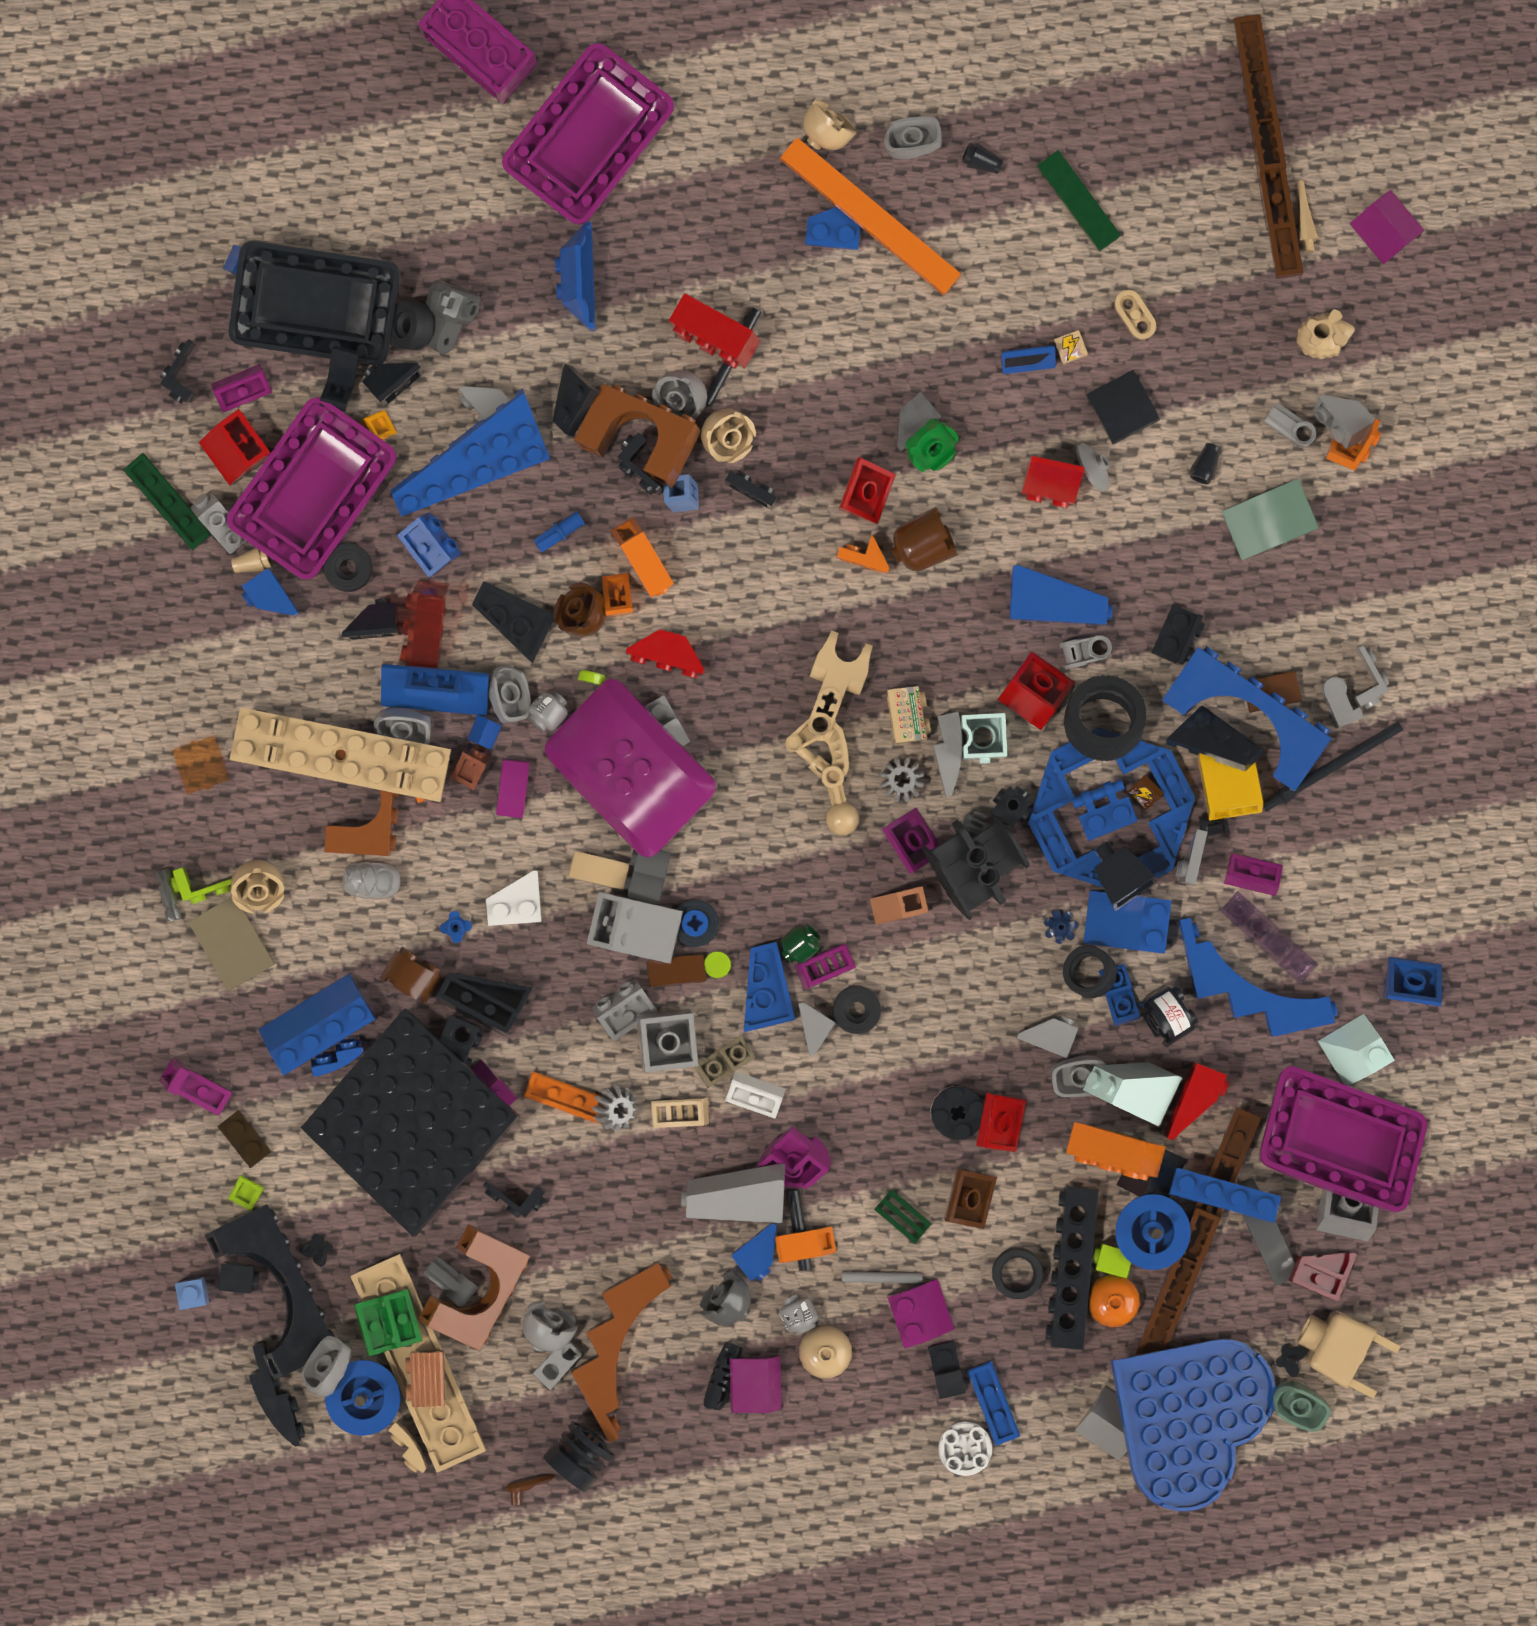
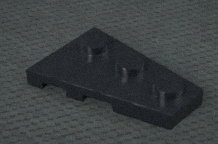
[472,581,554,664]
[1166,705,1263,771]

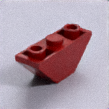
[626,629,705,679]

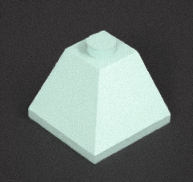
[1318,1014,1395,1086]

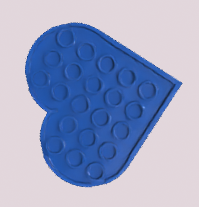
[1110,1339,1276,1511]

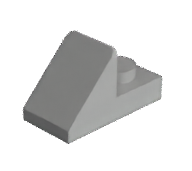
[645,695,690,746]

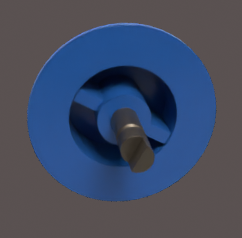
[1115,1194,1191,1270]
[325,1360,400,1436]

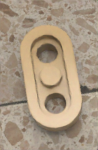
[1114,290,1156,340]

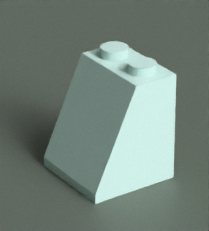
[1083,1062,1182,1126]

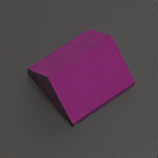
[1349,190,1425,264]
[881,808,940,874]
[730,1355,781,1413]

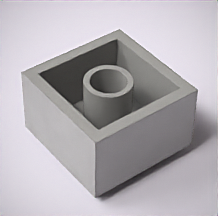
[636,1009,698,1072]

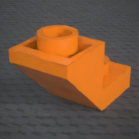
[775,1226,836,1263]

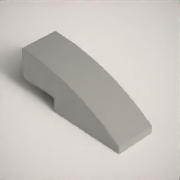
[933,712,962,798]

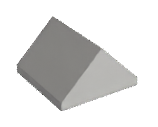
[1075,1386,1127,1460]

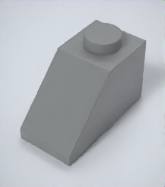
[1016,1015,1078,1058]

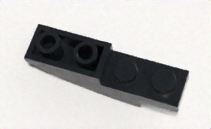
[249,1342,305,1447]

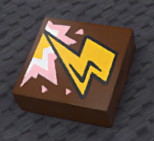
[1127,775,1164,810]

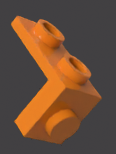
[1326,419,1381,471]

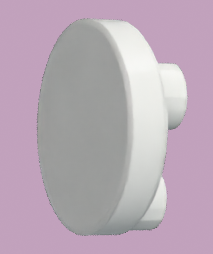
[938,1421,992,1476]

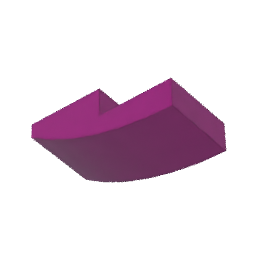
[496,758,529,818]

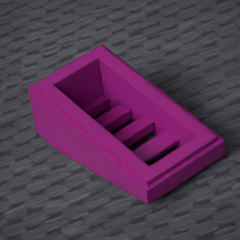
[794,944,856,990]

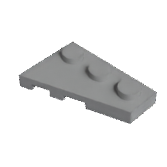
[1175,829,1207,885]

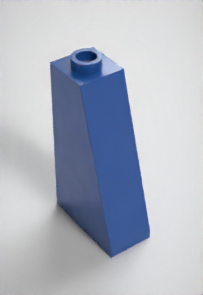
[1009,565,1113,626]

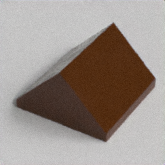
[944,1167,997,1229]

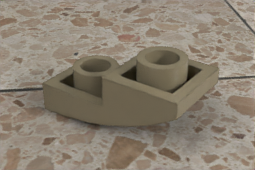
[694,1035,755,1088]

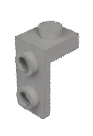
[190,490,246,554]
[1353,644,1389,709]

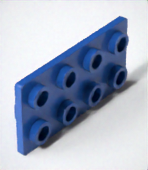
[381,664,489,716]

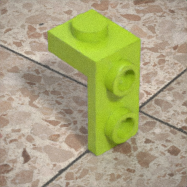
[171,867,232,905]

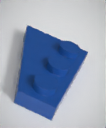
[744,942,795,1032]

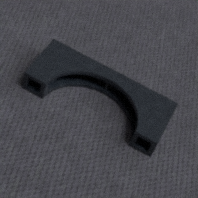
[205,1204,335,1380]

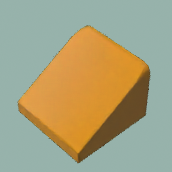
[359,409,397,440]

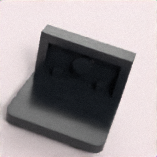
[617,433,662,495]

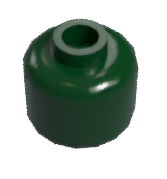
[781,924,821,963]

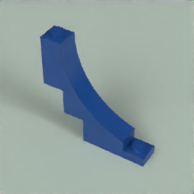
[1178,918,1338,1037]

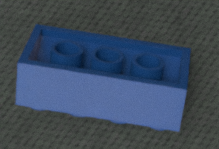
[258,973,377,1076]

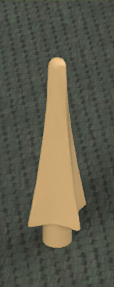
[1298,180,1318,253]

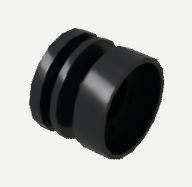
[543,1421,615,1492]

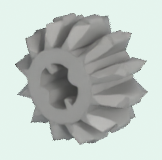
[880,757,924,802]
[591,1085,639,1131]

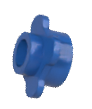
[440,911,472,943]

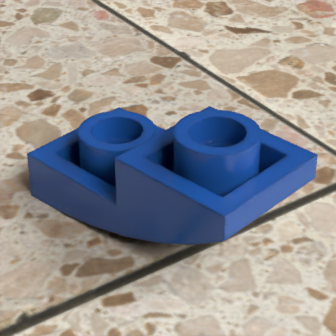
[1099,964,1140,1026]
[311,1038,363,1077]

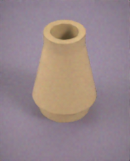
[231,548,273,574]

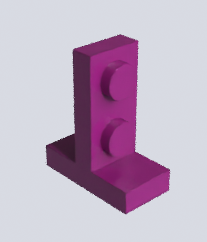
[159,1057,232,1116]

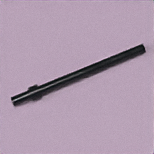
[1263,721,1403,812]

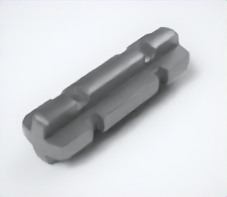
[156,869,181,922]

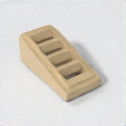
[651,1097,709,1128]

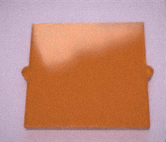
[172,736,229,795]

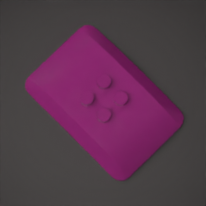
[502,43,674,225]
[227,397,396,580]
[545,679,716,857]
[1259,1066,1427,1213]

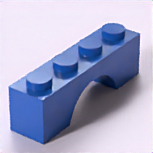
[1168,1168,1281,1223]

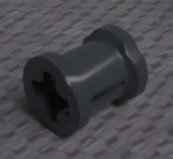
[1198,816,1230,839]

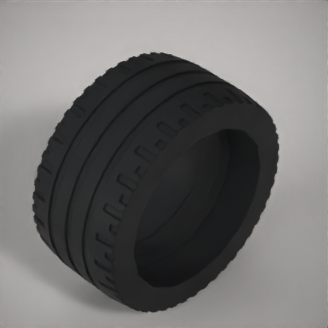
[1064,675,1146,761]

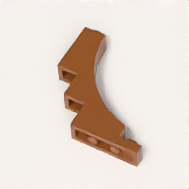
[571,1261,673,1443]

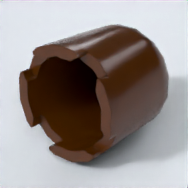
[891,507,959,572]

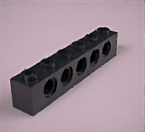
[1045,1185,1099,1350]

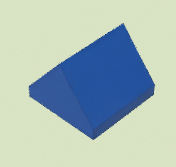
[467,715,502,750]

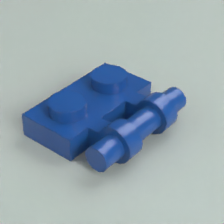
[1071,779,1138,841]

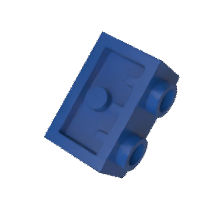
[397,512,461,578]

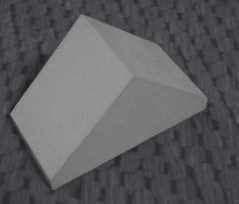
[798,1002,835,1056]

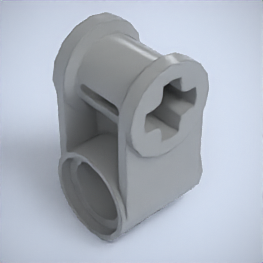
[1059,636,1112,670]

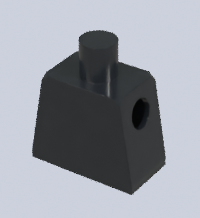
[1095,842,1157,911]

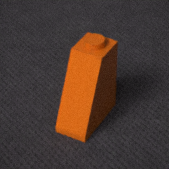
[610,517,674,597]

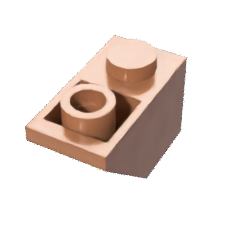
[870,886,929,925]

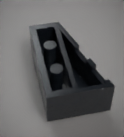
[436,973,533,1038]

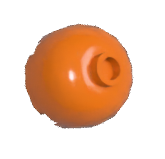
[1087,1274,1140,1328]

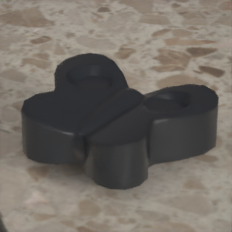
[300,1234,333,1267]
[1275,1345,1307,1377]

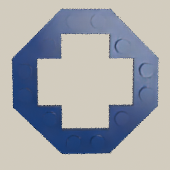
[1028,727,1195,887]

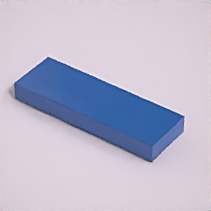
[967,1361,1021,1446]

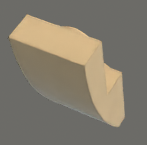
[568,851,630,890]
[388,1420,428,1473]

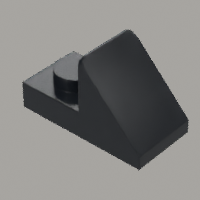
[928,1341,966,1399]

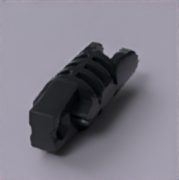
[703,1342,743,1411]

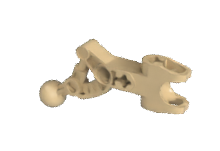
[785,630,873,836]

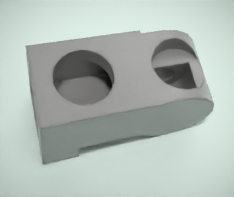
[1321,677,1364,728]
[532,1341,583,1390]

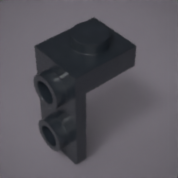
[160,339,196,404]
[319,346,359,412]
[483,1180,546,1218]

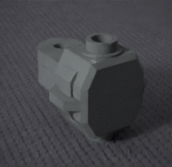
[425,280,480,354]

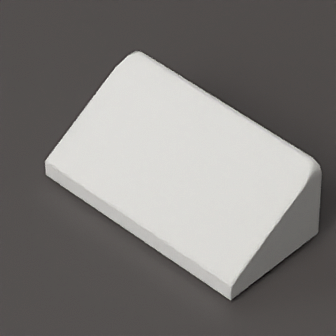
[725,1071,786,1119]

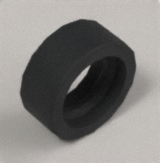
[1062,945,1117,998]
[992,1248,1043,1299]

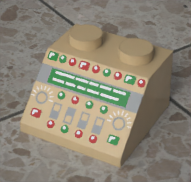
[886,686,931,745]

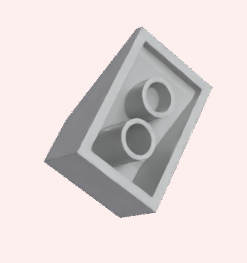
[1316,1189,1379,1241]

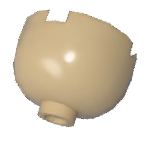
[803,99,856,150]
[701,408,756,463]
[230,860,285,913]
[799,1325,852,1379]

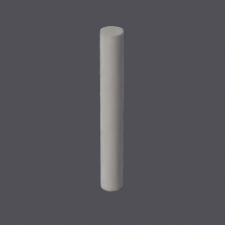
[842,1271,922,1284]

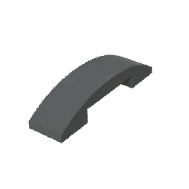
[1239,1178,1295,1286]

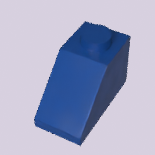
[241,568,300,617]
[731,1223,777,1281]

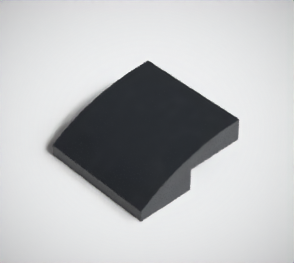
[1086,370,1160,445]

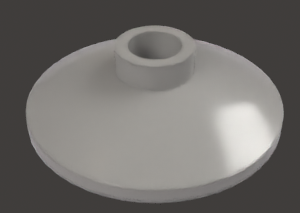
[1076,443,1110,492]

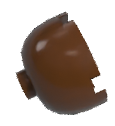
[553,582,607,638]

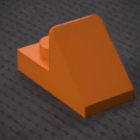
[836,535,889,574]

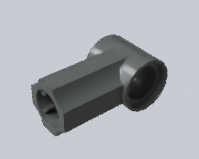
[423,1255,479,1308]

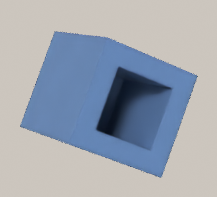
[663,474,699,513]
[175,1276,210,1310]

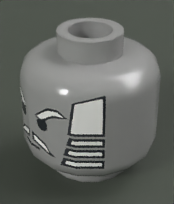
[528,692,568,732]
[779,1294,818,1336]

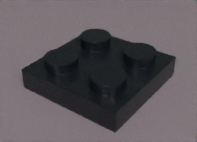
[725,470,777,511]

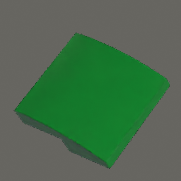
[353,1289,423,1356]

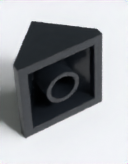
[1116,1137,1187,1198]

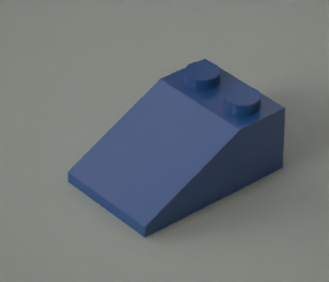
[1083,891,1172,954]

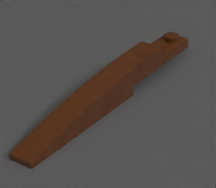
[1234,14,1304,279]
[1135,1106,1262,1355]

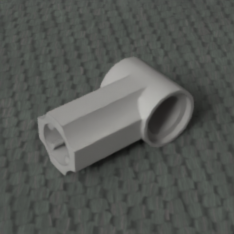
[1264,403,1316,448]

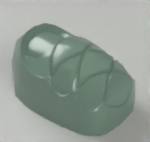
[1273,1381,1331,1432]

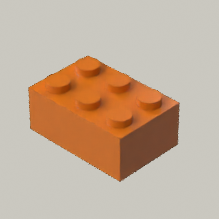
[1066,1122,1166,1181]

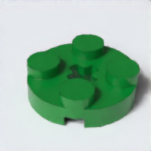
[905,419,958,472]

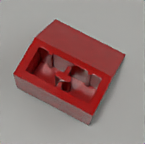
[199,409,271,486]

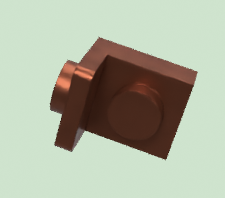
[450,743,492,790]

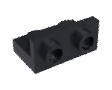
[1151,604,1205,666]

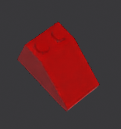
[1021,456,1085,509]
[1163,1062,1229,1140]

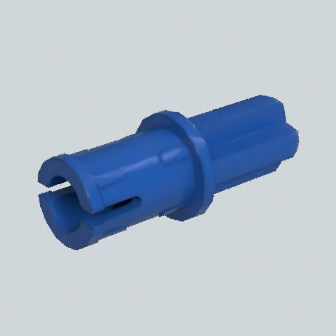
[534,511,586,552]

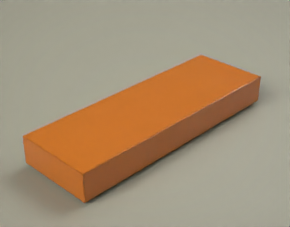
[523,1071,601,1124]

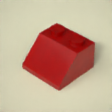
[997,651,1075,730]

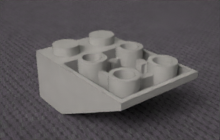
[587,892,683,964]

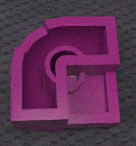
[756,1126,831,1189]

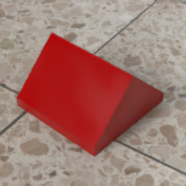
[839,457,896,524]

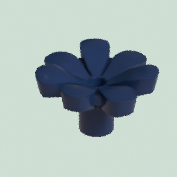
[1044,909,1079,944]

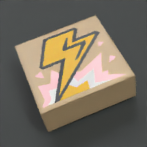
[1054,330,1088,365]

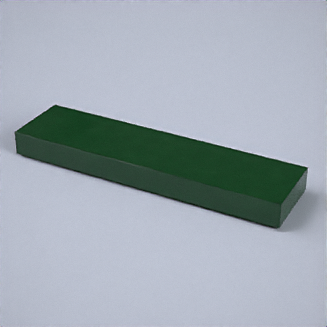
[1036,150,1121,252]
[123,453,212,551]

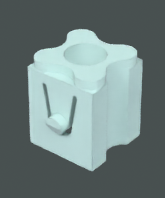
[960,713,1007,764]

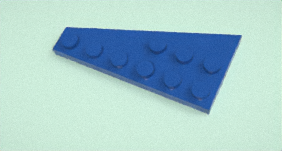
[391,388,550,517]

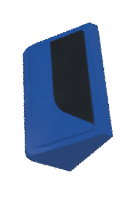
[1000,346,1056,374]

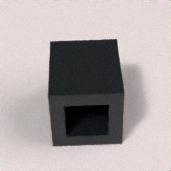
[219,1262,260,1294]

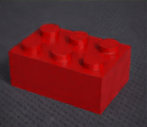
[668,293,761,369]

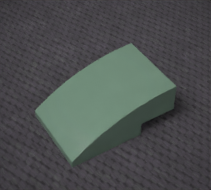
[1222,479,1319,561]

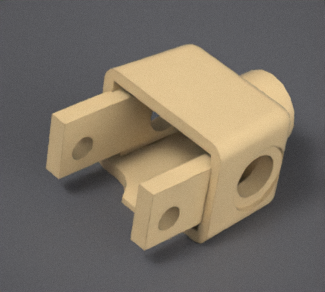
[1297,1310,1401,1399]

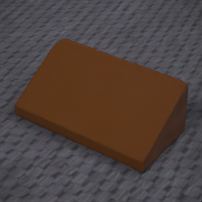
[1246,671,1301,713]

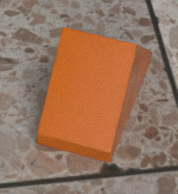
[602,573,633,618]

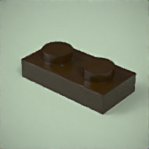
[217,1110,272,1168]

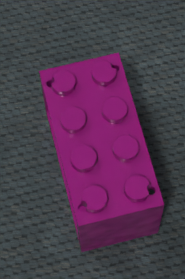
[418,0,537,105]

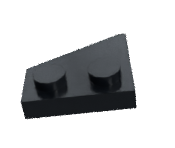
[552,364,599,437]

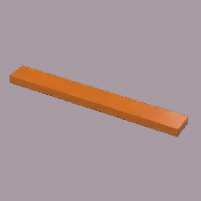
[779,138,961,296]

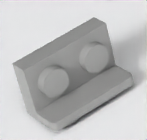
[592,979,658,1041]

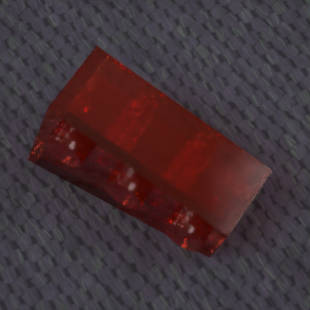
[401,580,450,669]

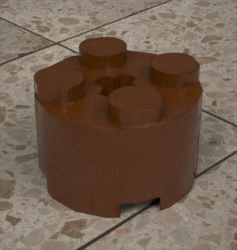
[380,947,442,1004]

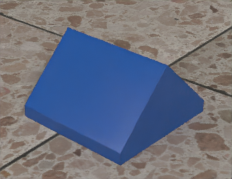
[1383,957,1442,1006]

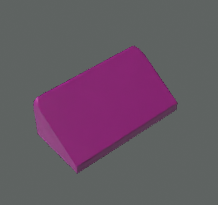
[211,364,272,413]
[1224,853,1283,896]

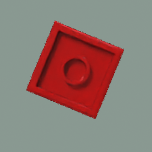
[976,1093,1026,1152]

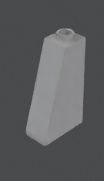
[681,1164,785,1223]

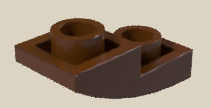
[646,955,706,988]

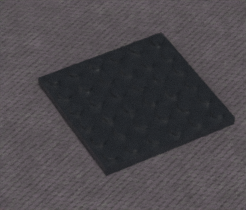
[300,1008,521,1237]

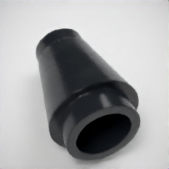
[962,143,1003,174]
[1190,443,1220,485]

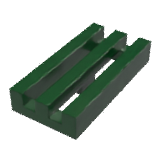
[874,1189,932,1244]

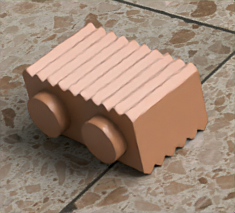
[405,1350,446,1407]

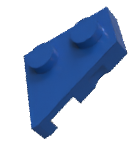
[805,207,860,251]

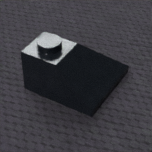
[362,363,424,408]
[342,598,400,640]

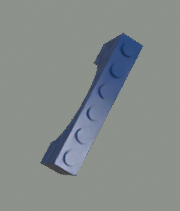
[1162,646,1332,791]

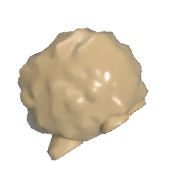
[1297,309,1355,359]

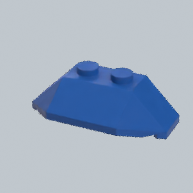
[555,222,596,332]

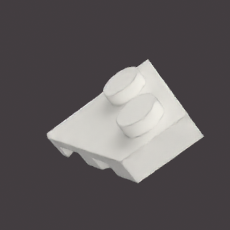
[486,870,542,926]

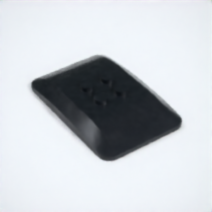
[228,240,400,365]

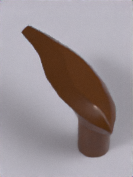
[505,1475,555,1505]

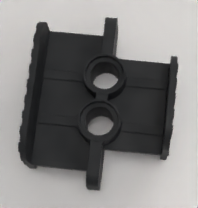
[921,815,1030,920]

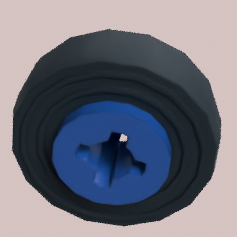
[676,899,719,947]

